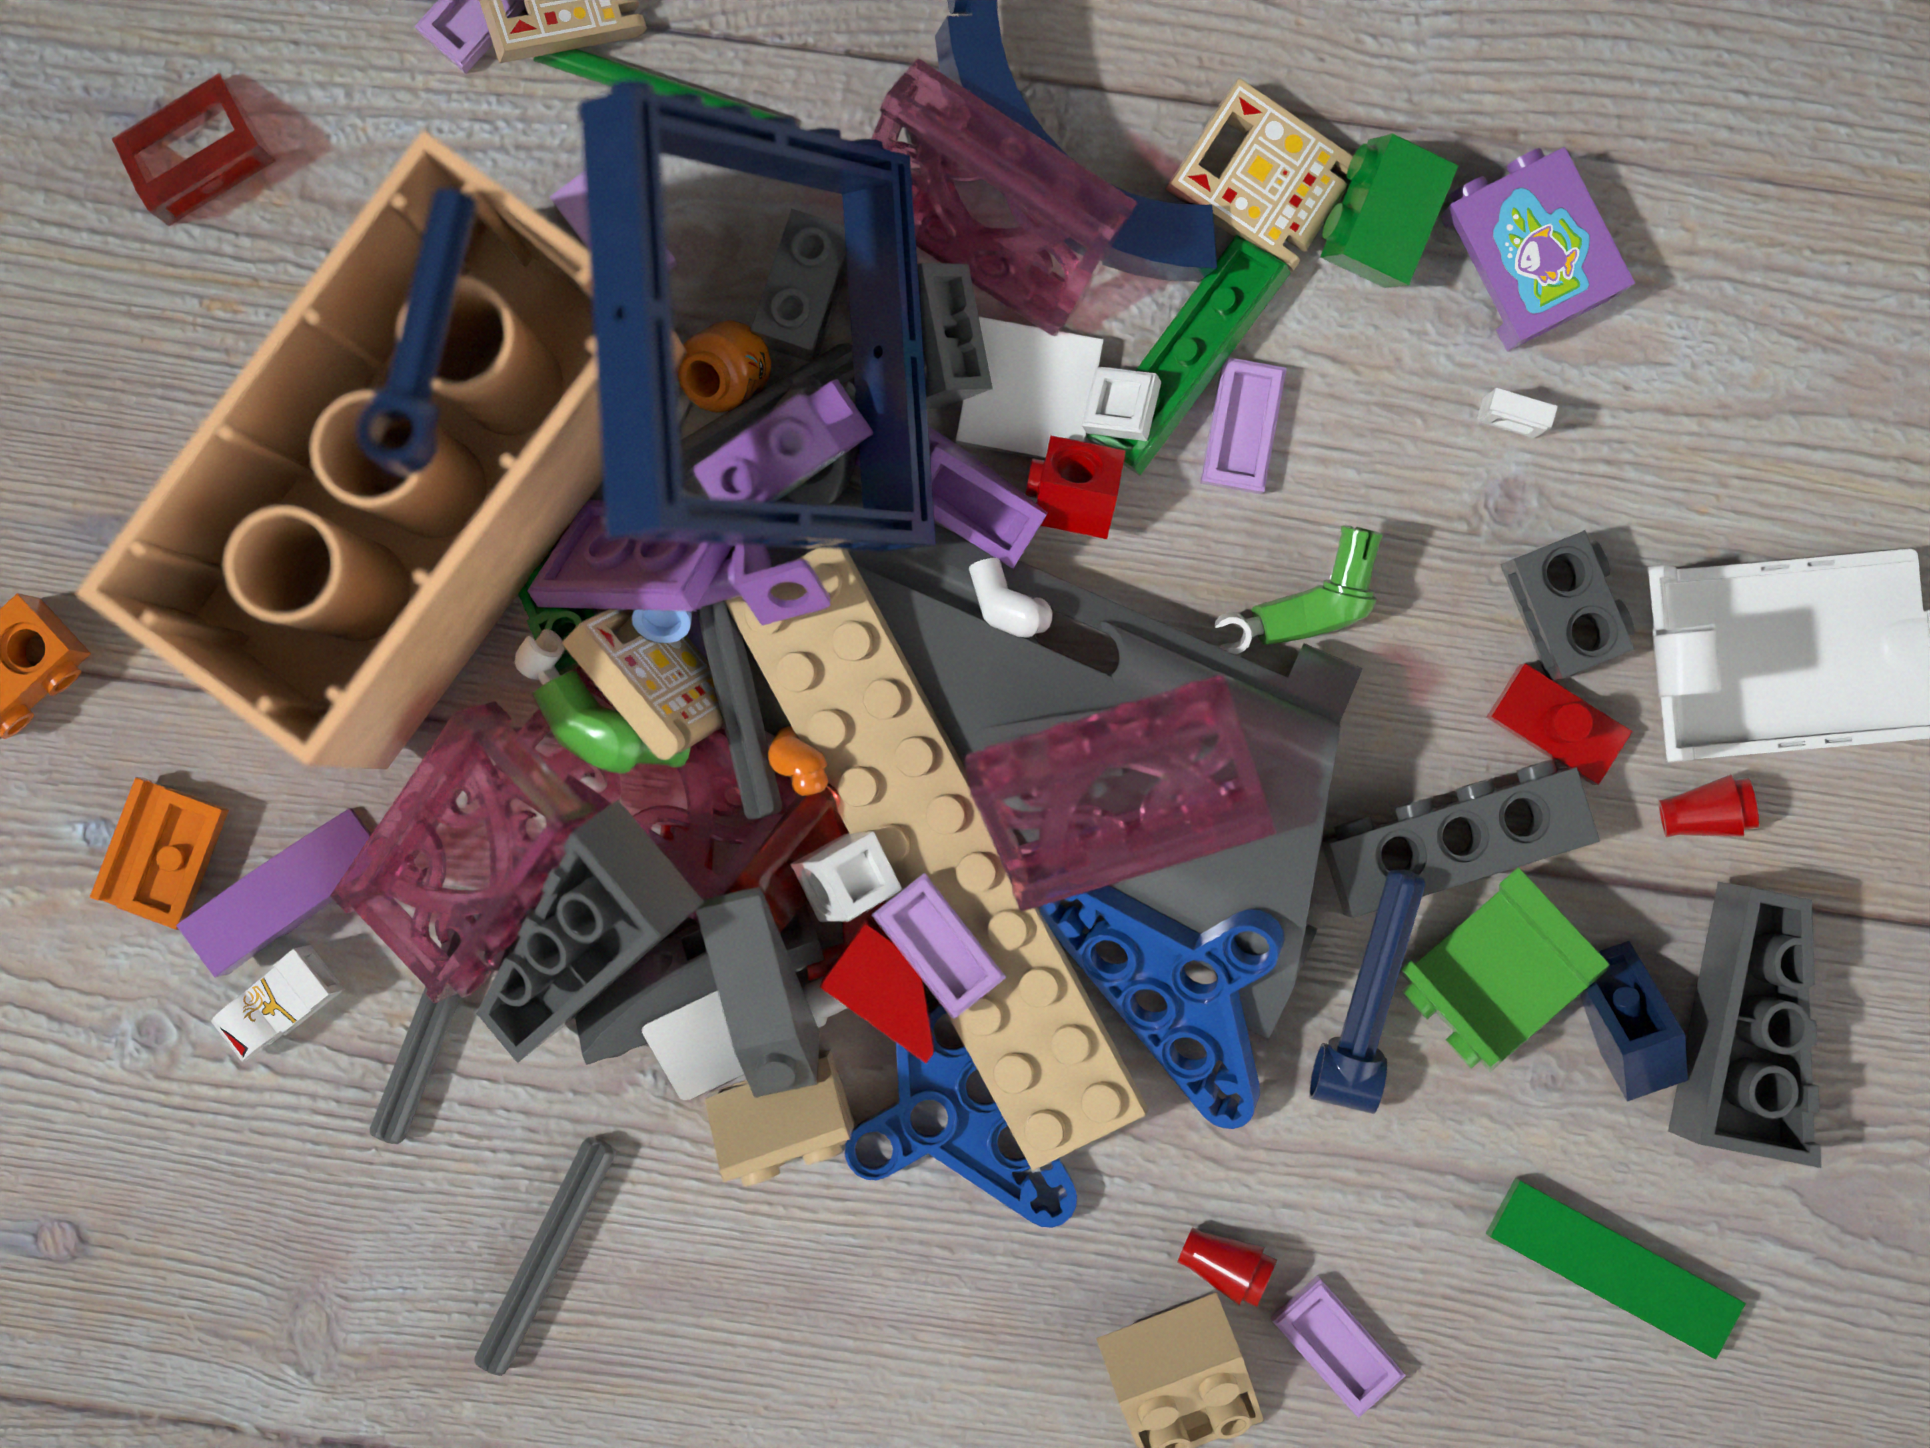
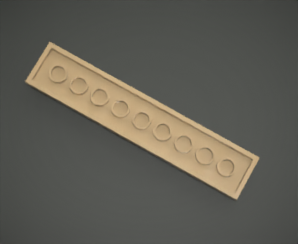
[725,549,1149,1171]

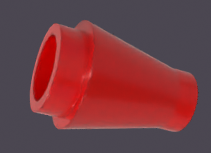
[1658,774,1759,837]
[1177,1227,1277,1307]

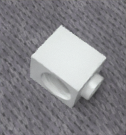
[791,831,902,922]

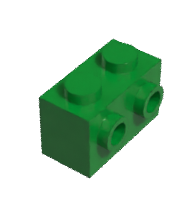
[1320,133,1458,288]

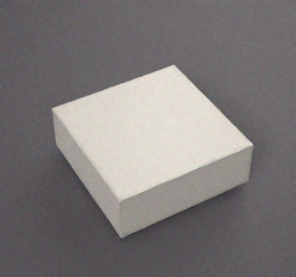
[1081,366,1161,441]
[1477,388,1558,438]

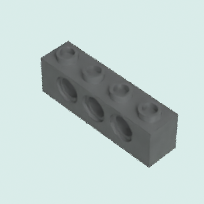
[1321,759,1600,918]

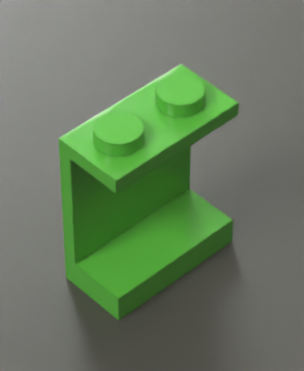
[1401,867,1609,1072]

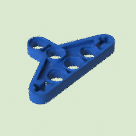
[1039,870,1284,1129]
[845,996,1077,1228]

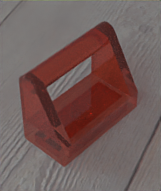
[112,72,276,226]
[727,782,850,933]

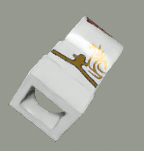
[211,945,345,1062]

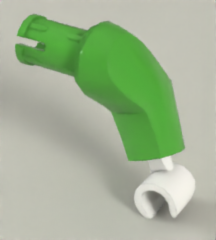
[1214,525,1383,655]
[514,629,690,774]

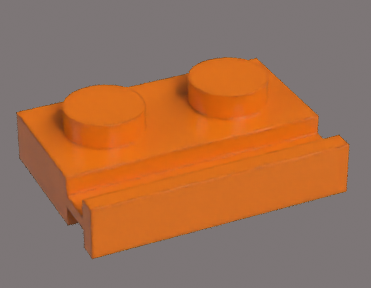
[89,777,229,930]

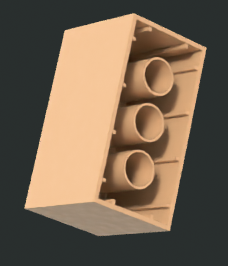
[76,130,688,769]

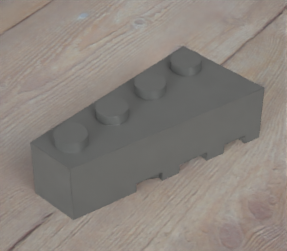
[476,800,704,1063]
[1668,882,1822,1168]

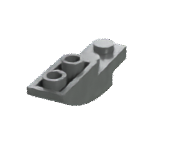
[575,904,825,1065]

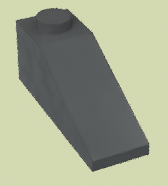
[696,887,820,1098]

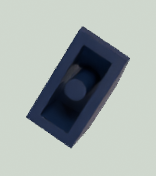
[1580,941,1688,1102]

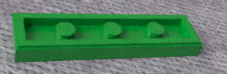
[1086,235,1291,476]
[1486,1177,1746,1360]

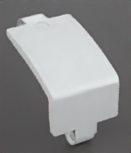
[1649,548,1930,763]

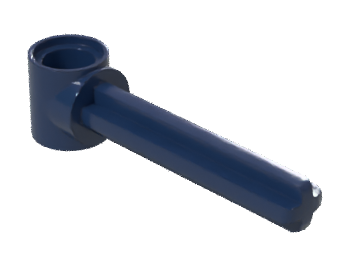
[357,188,477,476]
[1309,869,1426,1114]

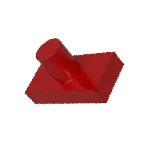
[1486,663,1633,785]

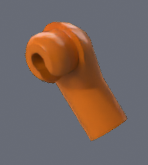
[768,726,828,795]

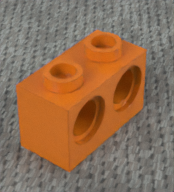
[0,593,91,739]

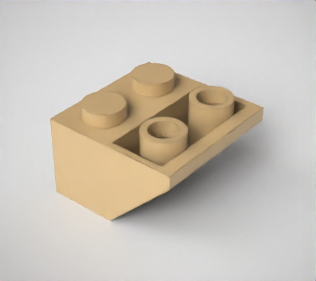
[705,1050,855,1187]
[1096,1292,1264,1448]

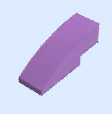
[855,425,1048,568]
[176,808,389,978]

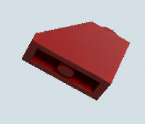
[820,917,934,1063]

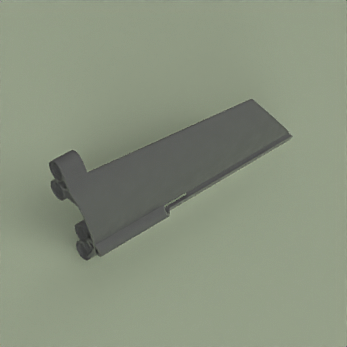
[725,486,1363,1039]

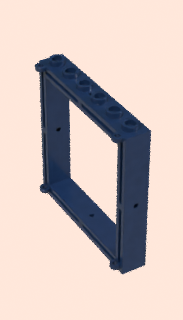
[577,80,936,552]

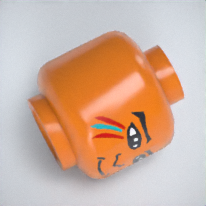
[677,320,771,413]

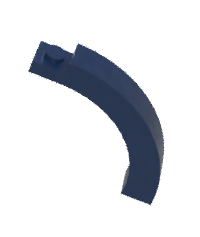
[935,0,1217,282]

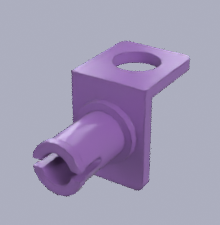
[694,545,830,626]

